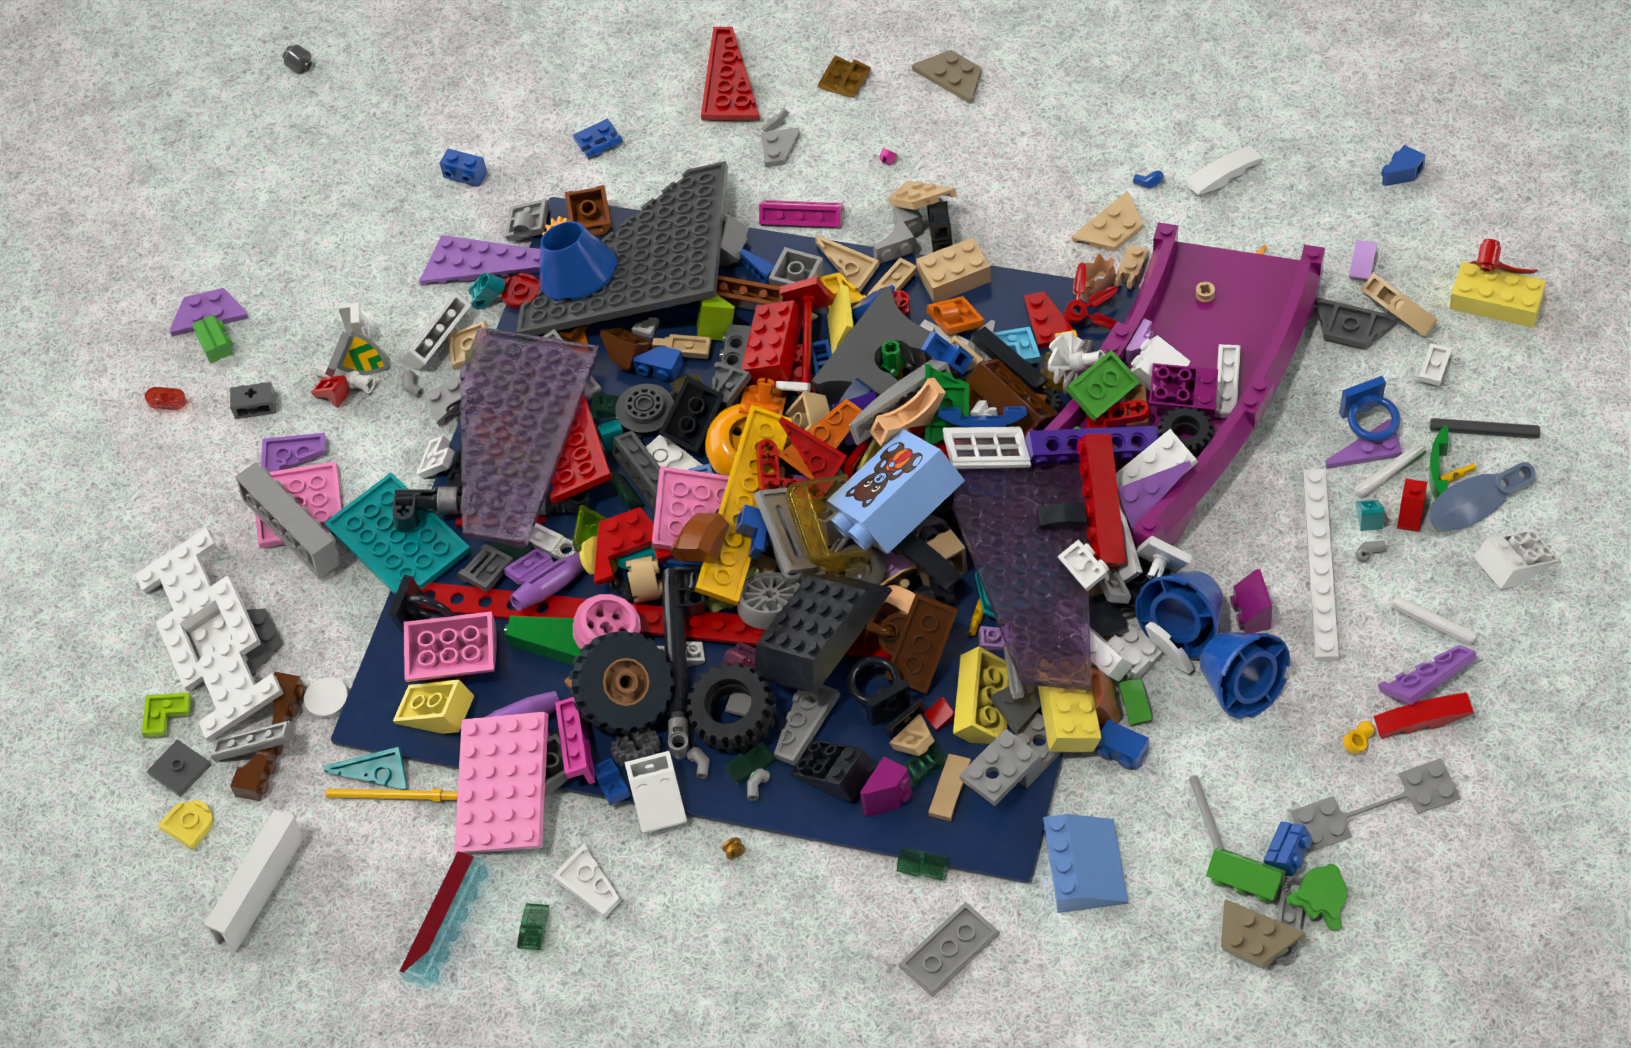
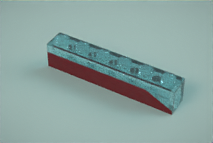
[399,851,487,989]

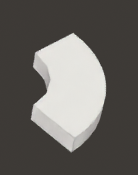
[776,381,811,392]
[1145,622,1194,674]

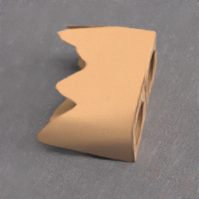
[1073,253,1116,303]

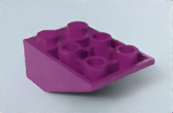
[1149,363,1219,420]

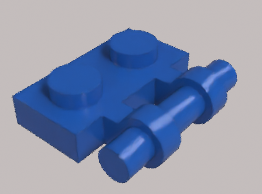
[573,118,623,159]

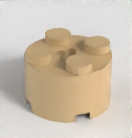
[626,556,662,604]

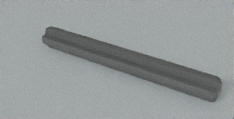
[1430,418,1540,438]

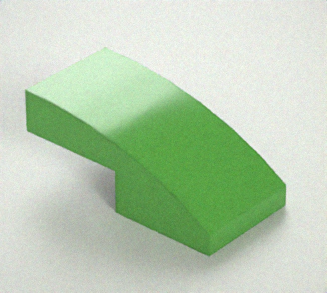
[1118,678,1152,726]

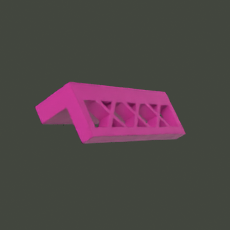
[759,200,843,227]
[555,697,596,784]

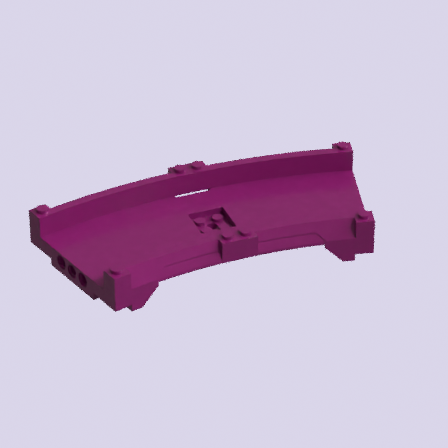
[1017,222,1325,551]

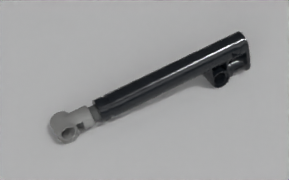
[662,566,707,759]

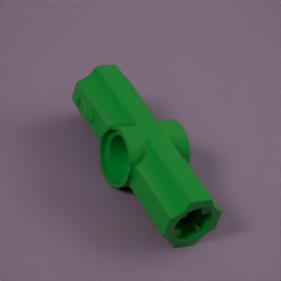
[879,340,907,381]

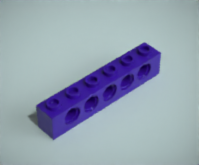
[1025,426,1159,466]

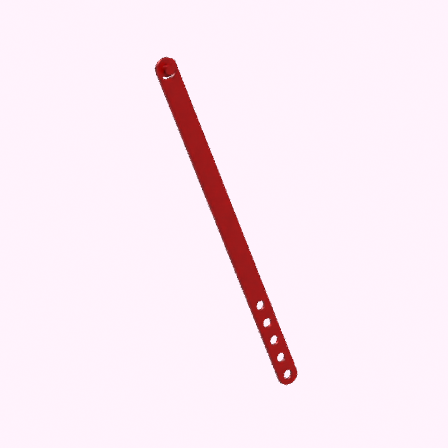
[421,583,895,660]

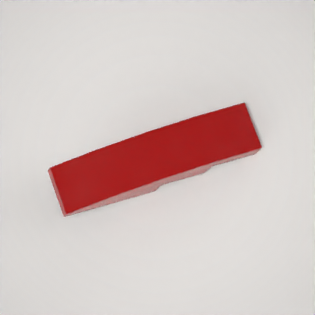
[1373,692,1475,739]

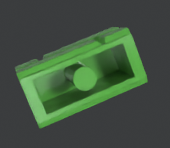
[192,315,233,363]

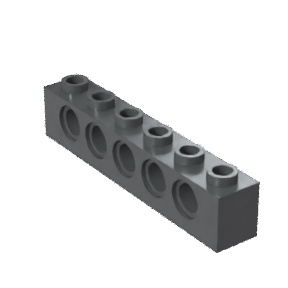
[713,324,751,435]

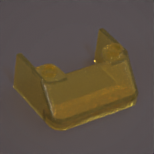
[785,474,873,573]

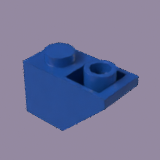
[1381,145,1426,186]
[633,346,683,382]

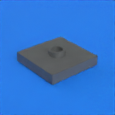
[147,739,211,797]

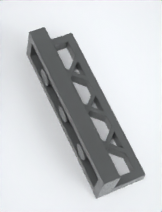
[612,430,660,512]

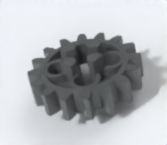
[610,727,661,766]

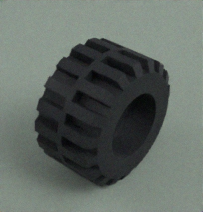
[1158,406,1213,459]

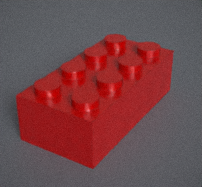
[741,300,803,385]

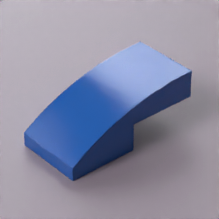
[593,758,631,806]

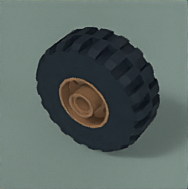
[569,631,674,733]

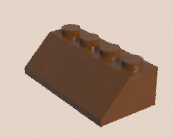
[965,359,1058,435]

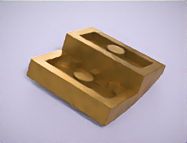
[817,55,871,98]

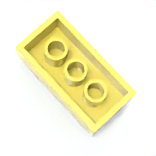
[1449,262,1546,328]
[1035,658,1101,752]

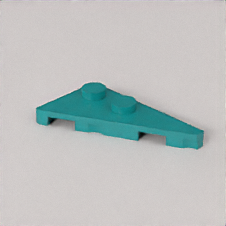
[323,747,408,790]

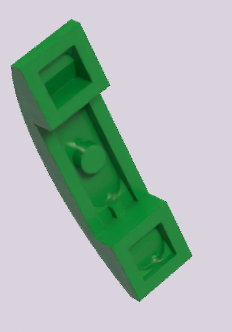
[1429,426,1448,500]

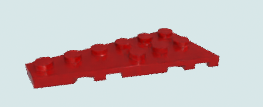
[701,26,760,121]

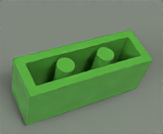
[1206,847,1286,902]

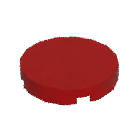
[501,273,541,310]

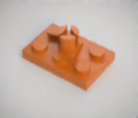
[739,378,787,419]

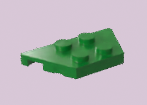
[925,364,969,445]

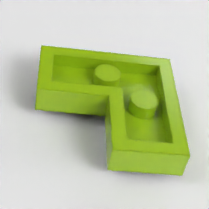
[141,692,191,738]

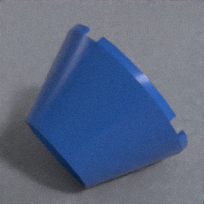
[539,221,618,301]
[1135,571,1223,658]
[1200,632,1290,720]

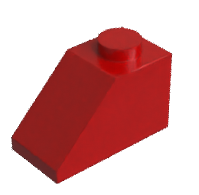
[1397,478,1428,532]

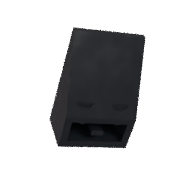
[790,739,876,802]

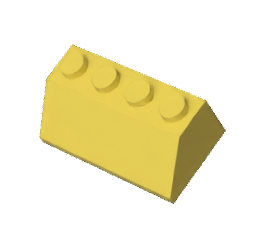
[953,646,1009,744]

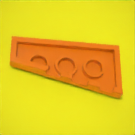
[778,398,863,480]

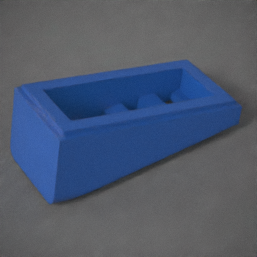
[740,249,775,285]
[811,339,832,376]

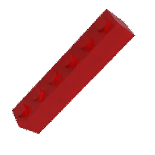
[1077,434,1126,569]

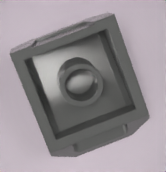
[545,733,568,797]

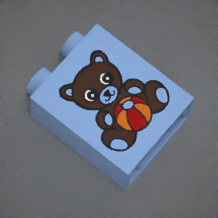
[827,429,965,554]

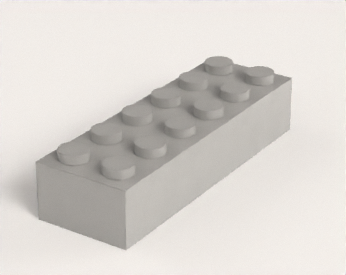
[235,462,340,579]

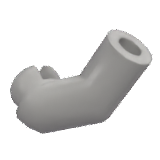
[401,370,423,398]
[1356,541,1385,562]
[747,768,770,801]

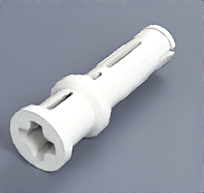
[314,363,375,394]

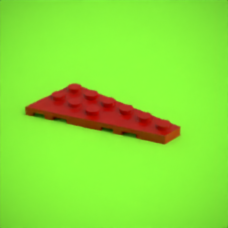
[550,389,613,504]

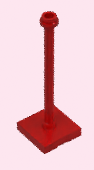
[780,277,836,397]

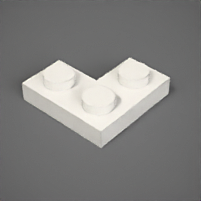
[417,435,455,479]

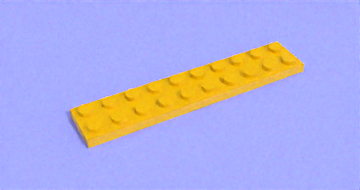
[694,405,792,606]

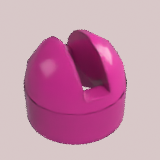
[880,148,897,165]

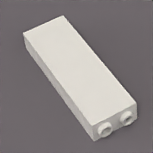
[204,809,304,953]

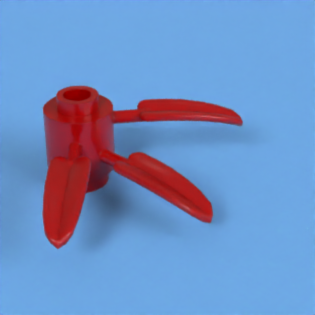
[1468,239,1538,274]
[1064,262,1118,329]

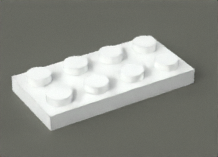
[1116,429,1198,514]

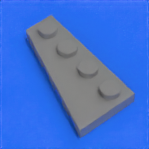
[774,684,840,766]

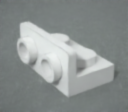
[1058,539,1110,591]

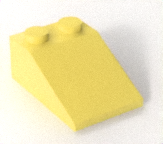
[393,680,474,734]

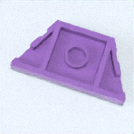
[170,288,248,337]

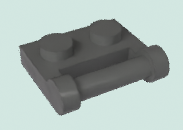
[457,543,514,593]

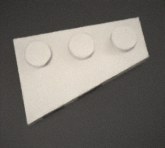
[553,844,620,918]

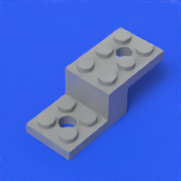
[959,712,1062,806]

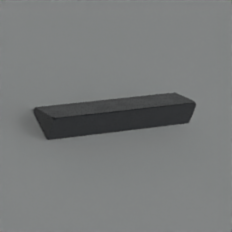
[971,326,1048,393]

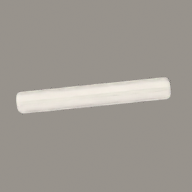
[1354,443,1425,498]
[1392,596,1476,645]

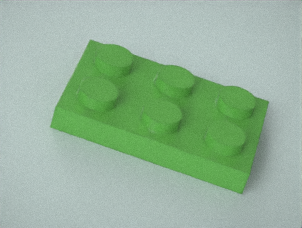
[1065,350,1140,421]

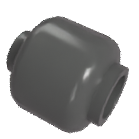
[283,44,312,73]

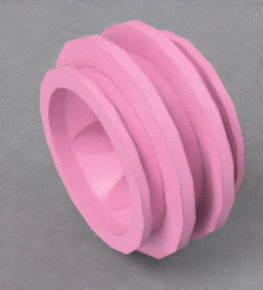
[572,594,641,649]

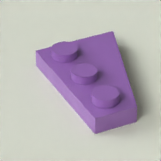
[261,433,326,472]

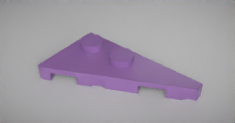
[1325,419,1402,469]
[1117,460,1192,529]

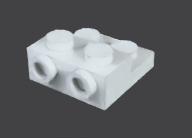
[1108,625,1164,680]

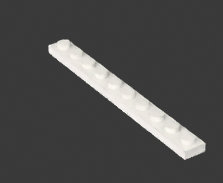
[1303,469,1339,661]

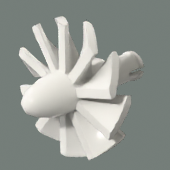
[1048,332,1105,394]

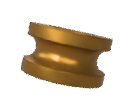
[722,837,745,860]

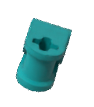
[468,272,505,310]

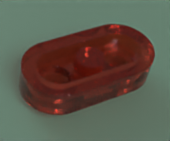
[144,387,187,410]

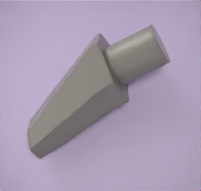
[761,108,790,132]

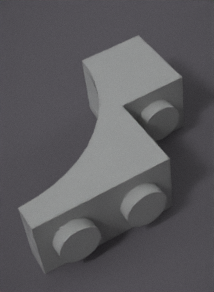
[873,207,922,264]

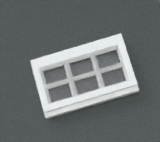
[943,427,1031,469]

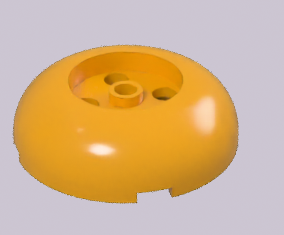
[705,403,790,476]

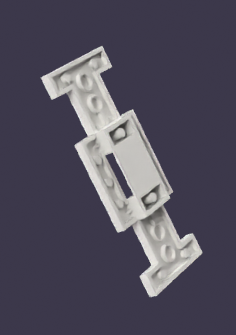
[135,528,284,741]

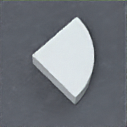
[632,318,660,338]

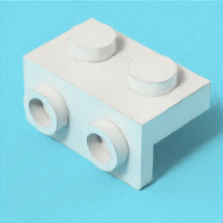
[338,303,371,338]

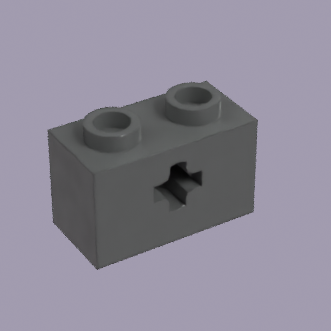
[230,382,276,419]

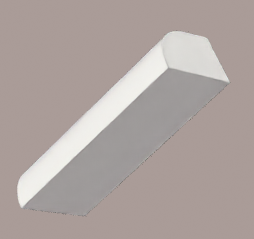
[400,292,471,369]

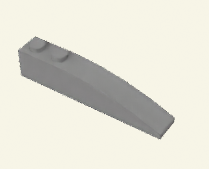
[849,359,953,445]

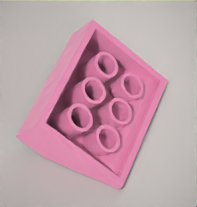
[404,612,497,682]

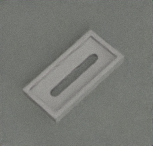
[754,487,823,574]

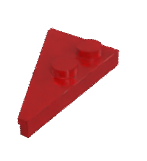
[779,416,847,492]

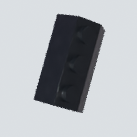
[659,376,725,453]

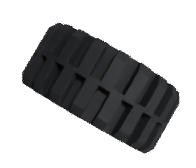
[686,662,777,754]

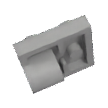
[505,198,549,242]

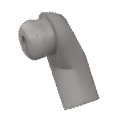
[687,747,710,779]

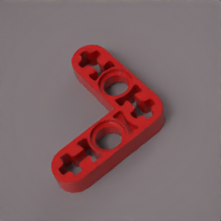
[1086,400,1151,429]
[756,439,823,502]

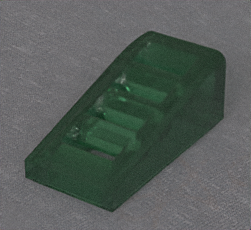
[591,393,636,418]
[902,742,946,787]

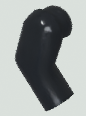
[609,577,634,604]

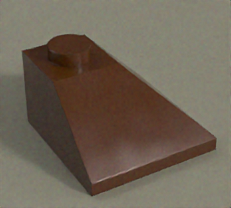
[600,327,653,371]

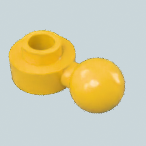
[1343,721,1375,754]

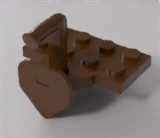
[862,593,959,694]

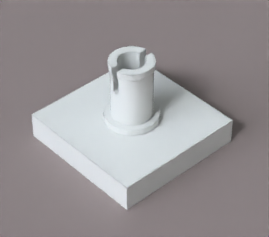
[1136,536,1192,579]

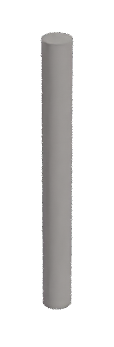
[1189,775,1224,849]

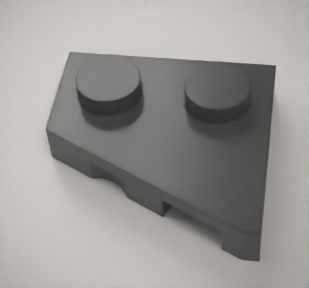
[712,361,752,408]

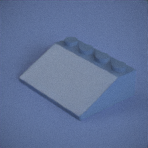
[1043,814,1128,913]

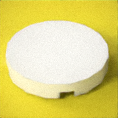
[304,677,348,719]

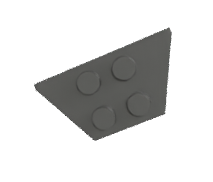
[1316,297,1397,349]
[246,608,283,677]

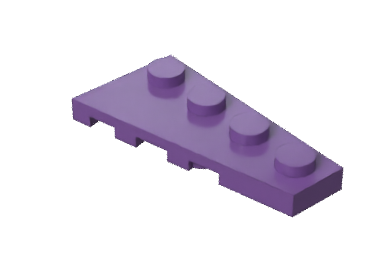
[1378,645,1477,705]

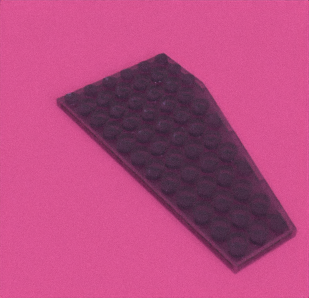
[460,327,600,548]
[953,451,1091,691]

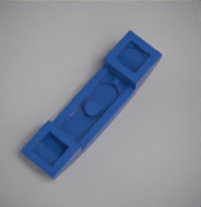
[938,406,1027,428]

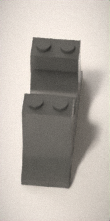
[812,286,931,405]

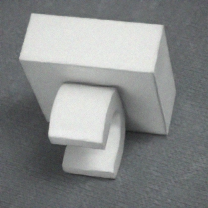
[970,400,998,416]

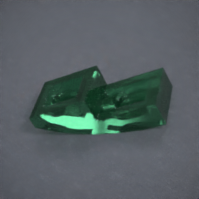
[723,741,776,784]
[896,848,949,881]
[517,903,550,950]

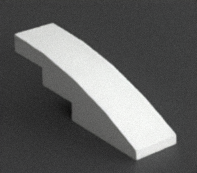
[1185,145,1263,195]

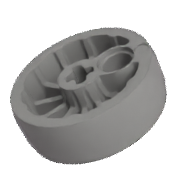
[737,572,800,630]

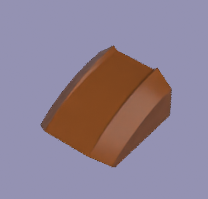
[564,185,612,236]
[670,513,729,563]
[1089,667,1121,731]

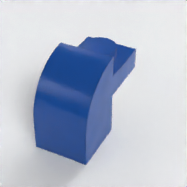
[920,331,974,375]
[735,504,771,559]

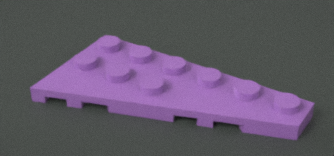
[419,235,540,286]

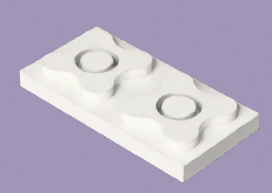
[645,435,714,474]

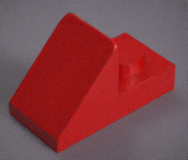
[311,375,349,408]

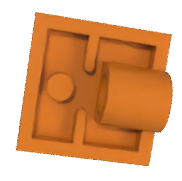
[926,296,984,336]

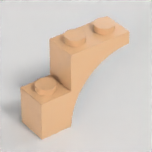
[870,378,946,446]

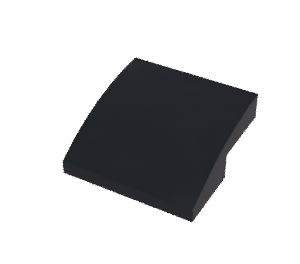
[1069,593,1127,639]

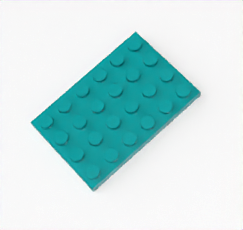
[324,473,472,595]

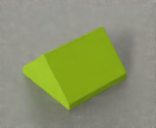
[697,294,735,341]

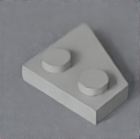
[761,127,800,167]

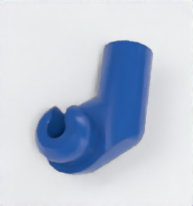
[1133,171,1164,188]

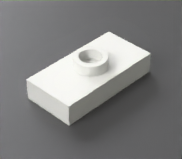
[1419,343,1452,386]

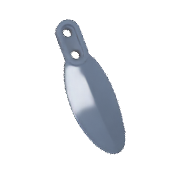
[1429,462,1536,531]

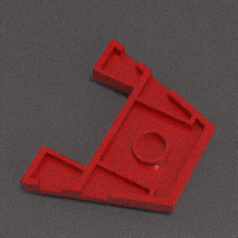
[594,507,674,586]

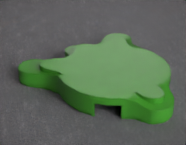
[1287,863,1347,931]

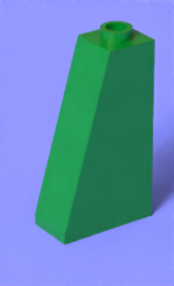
[504,616,591,666]

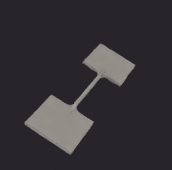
[1290,758,1461,853]

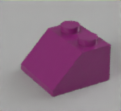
[1230,569,1272,633]
[860,757,912,817]

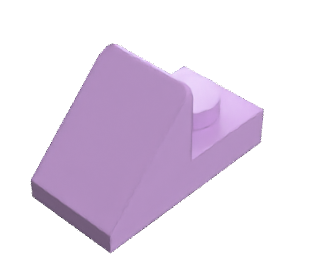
[1125,319,1153,364]

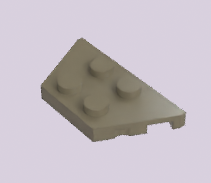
[912,50,982,104]
[1221,899,1306,968]

